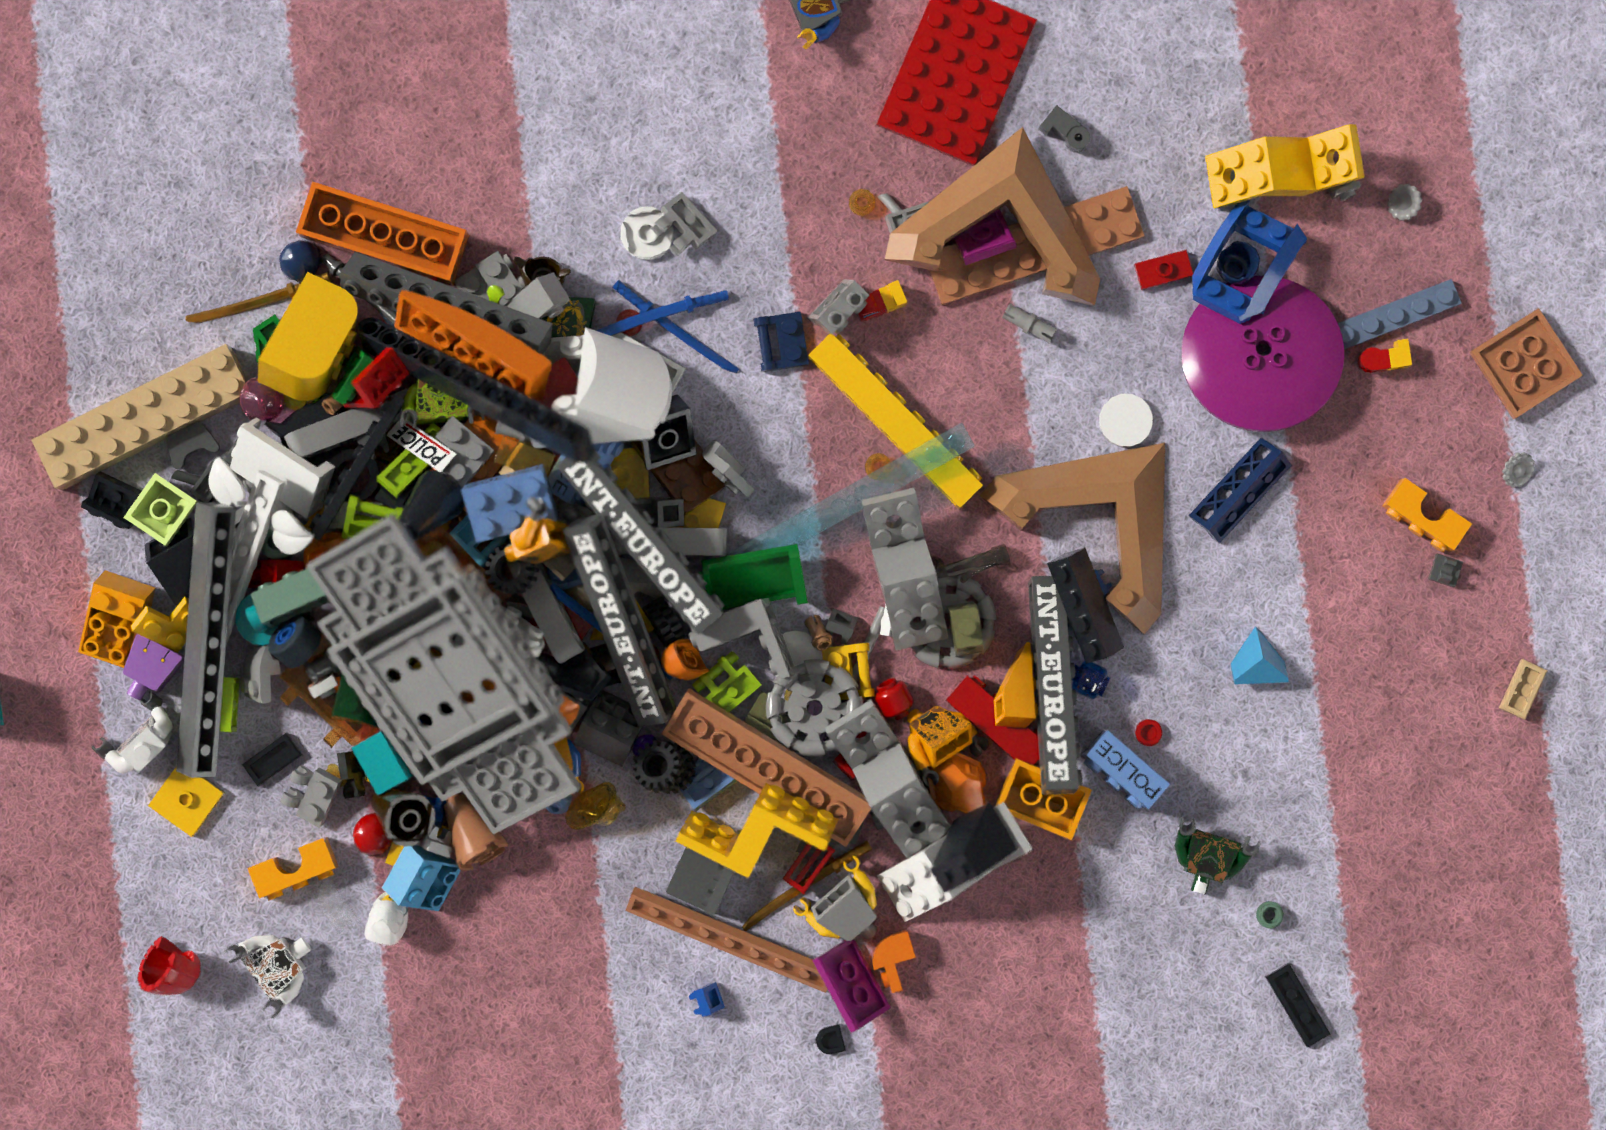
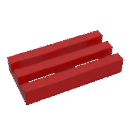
[782,843,836,895]

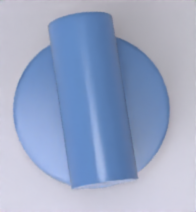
[546,795,573,814]

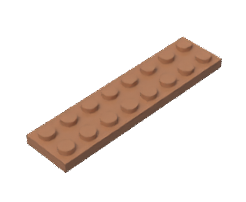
[930,186,1144,305]
[661,688,871,847]

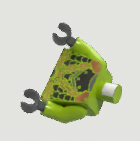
[400,379,485,428]

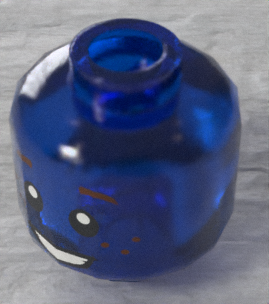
[1071,660,1111,700]

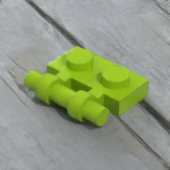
[691,650,762,712]

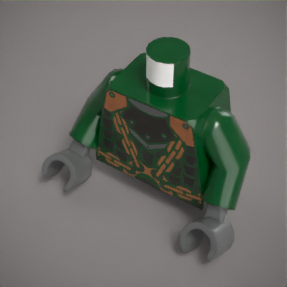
[1174,817,1260,895]

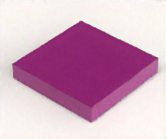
[953,209,1017,265]

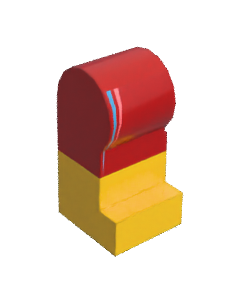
[858,280,907,322]
[1357,339,1412,373]

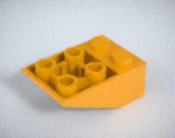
[78,570,156,668]

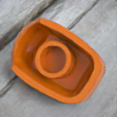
[661,639,710,680]

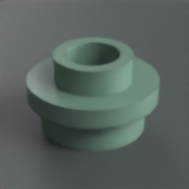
[1256,901,1284,929]

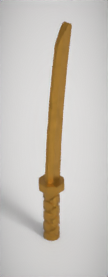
[185,272,332,323]
[742,841,872,931]

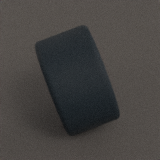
[268,615,321,668]

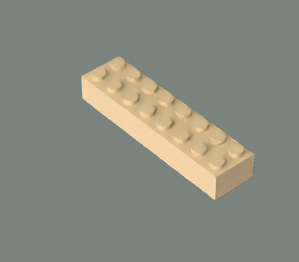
[32,344,255,490]

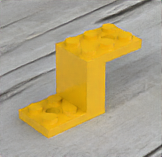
[1205,124,1365,208]
[675,783,839,878]

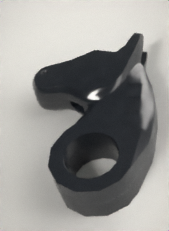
[264,392,381,502]

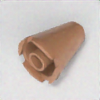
[443,792,509,871]

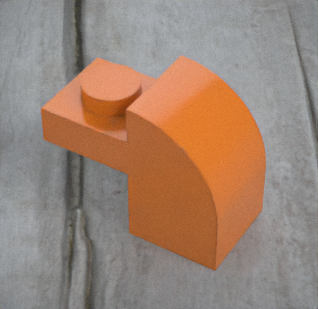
[872,930,916,993]

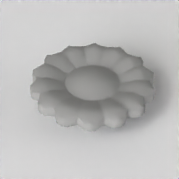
[1387,183,1422,221]
[1502,452,1535,488]

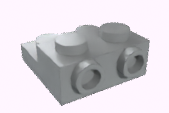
[454,251,526,306]
[808,279,870,334]

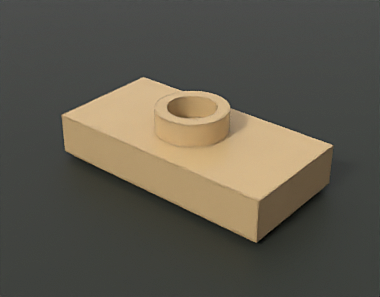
[1499,659,1547,720]

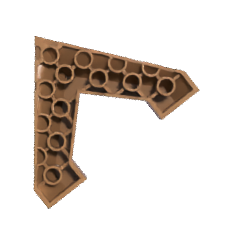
[885,127,1100,306]
[980,443,1165,634]

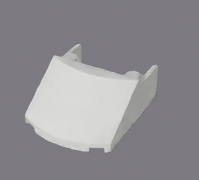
[531,327,672,448]

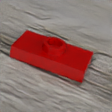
[1134,250,1193,290]

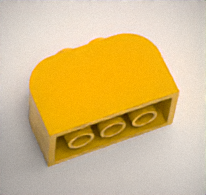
[258,272,358,401]

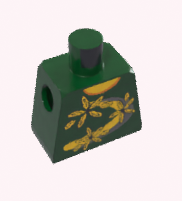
[539,297,596,338]

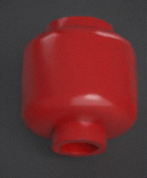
[874,678,914,720]

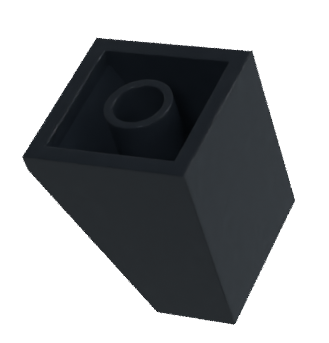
[144,517,195,607]
[930,802,1018,893]

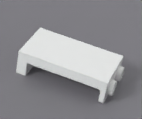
[230,417,335,518]

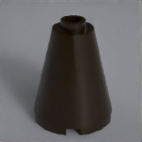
[371,789,435,847]

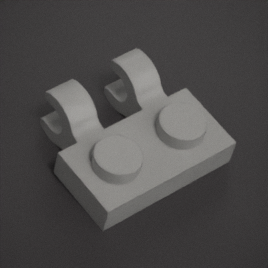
[651,192,717,257]
[280,765,342,828]

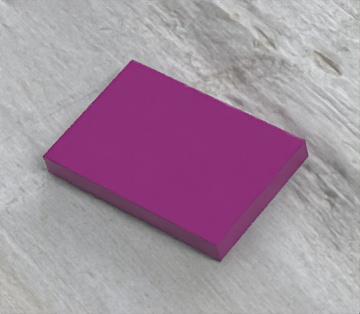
[812,939,891,1033]

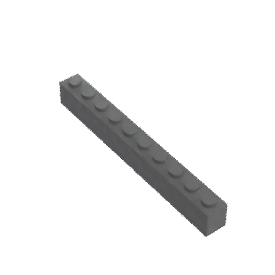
[176,502,236,778]

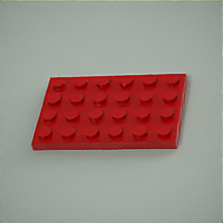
[876,0,1037,166]

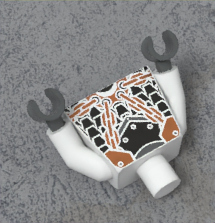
[92,691,173,774]
[224,935,311,1019]

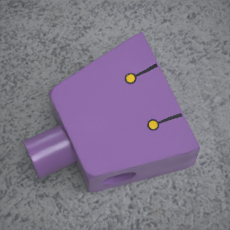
[123,634,185,701]

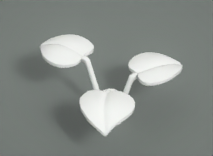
[209,457,315,570]

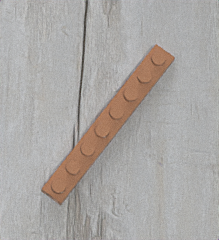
[625,887,827,993]

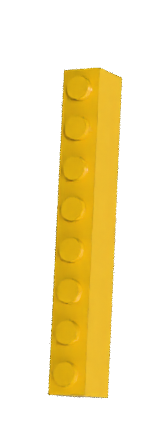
[808,334,983,509]

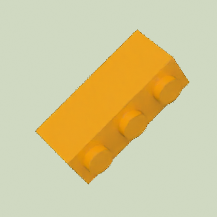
[994,759,1092,840]

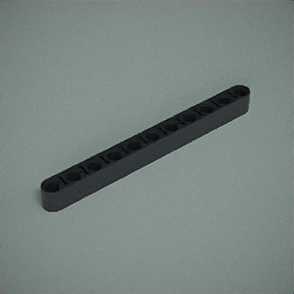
[357,317,594,463]

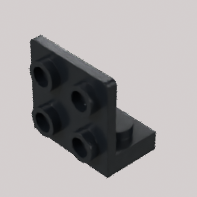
[536,641,612,701]

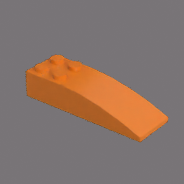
[394,290,552,402]

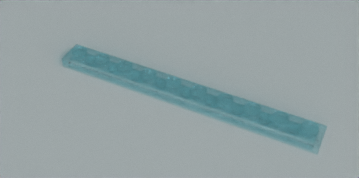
[727,423,975,556]

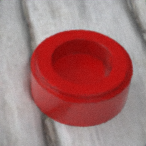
[1135,719,1162,746]

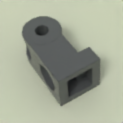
[1038,105,1090,152]

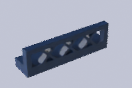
[1189,437,1292,544]

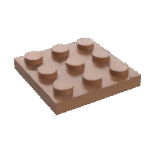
[1469,308,1583,419]

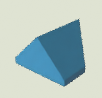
[1231,626,1289,684]

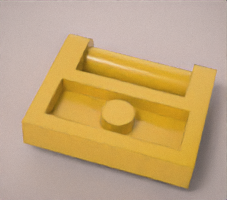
[822,643,875,700]

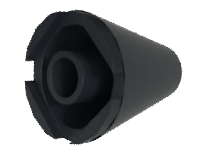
[399,470,465,541]

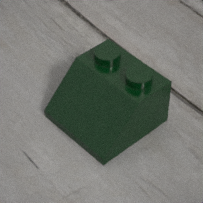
[330,672,396,729]

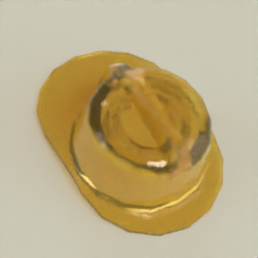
[565,782,626,830]

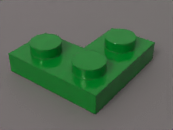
[331,346,374,405]

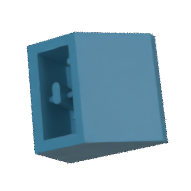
[382,845,461,911]

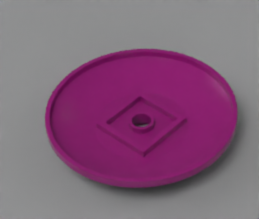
[1181,276,1344,432]

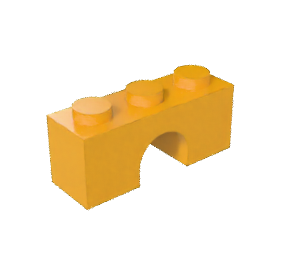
[1383,478,1472,553]
[247,837,339,901]

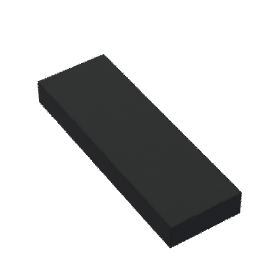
[1265,963,1330,1048]

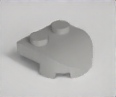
[703,440,755,498]
[240,645,281,704]

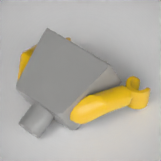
[793,855,877,941]

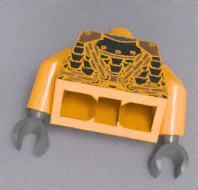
[504,496,582,564]
[907,706,989,790]

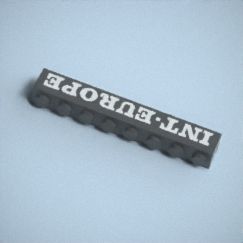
[556,449,725,635]
[563,514,677,727]
[1028,576,1082,795]

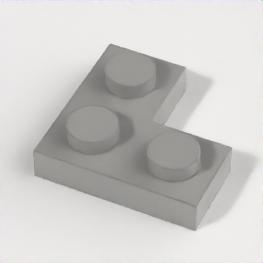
[435,416,495,488]

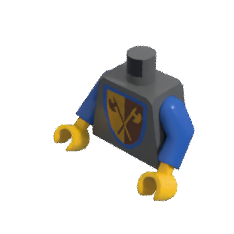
[789,0,850,49]

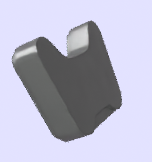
[166,422,220,470]

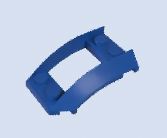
[1192,200,1307,324]

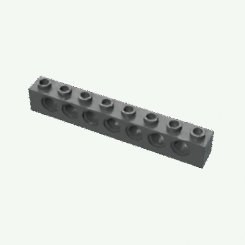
[340,252,553,355]

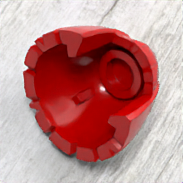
[138,936,201,996]

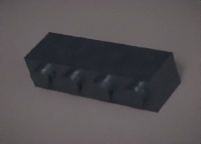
[1047,548,1124,664]

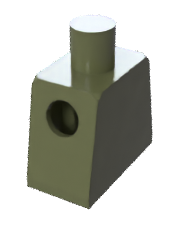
[947,601,984,657]

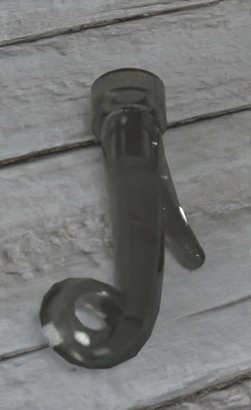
[931,544,1010,583]

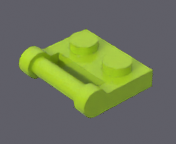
[341,495,404,540]

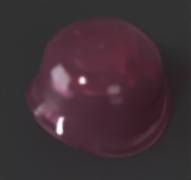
[240,377,285,421]

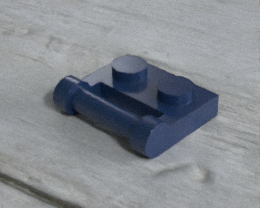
[753,311,809,372]

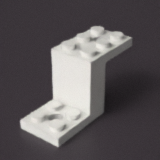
[877,802,1032,922]

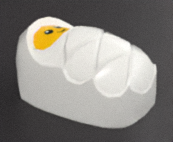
[365,892,408,945]

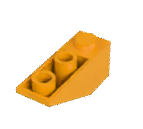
[994,642,1038,728]

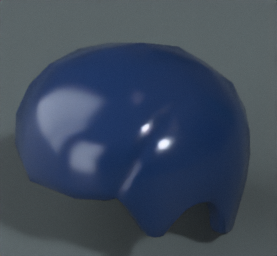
[279,240,322,282]
[1216,241,1260,284]

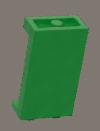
[698,544,808,610]

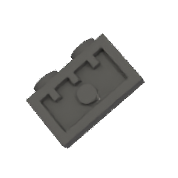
[666,847,734,917]

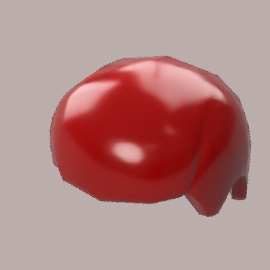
[353,813,392,856]

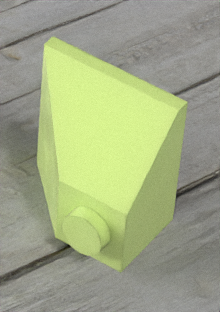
[124,473,198,547]

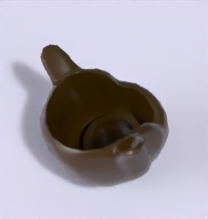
[513,256,571,287]

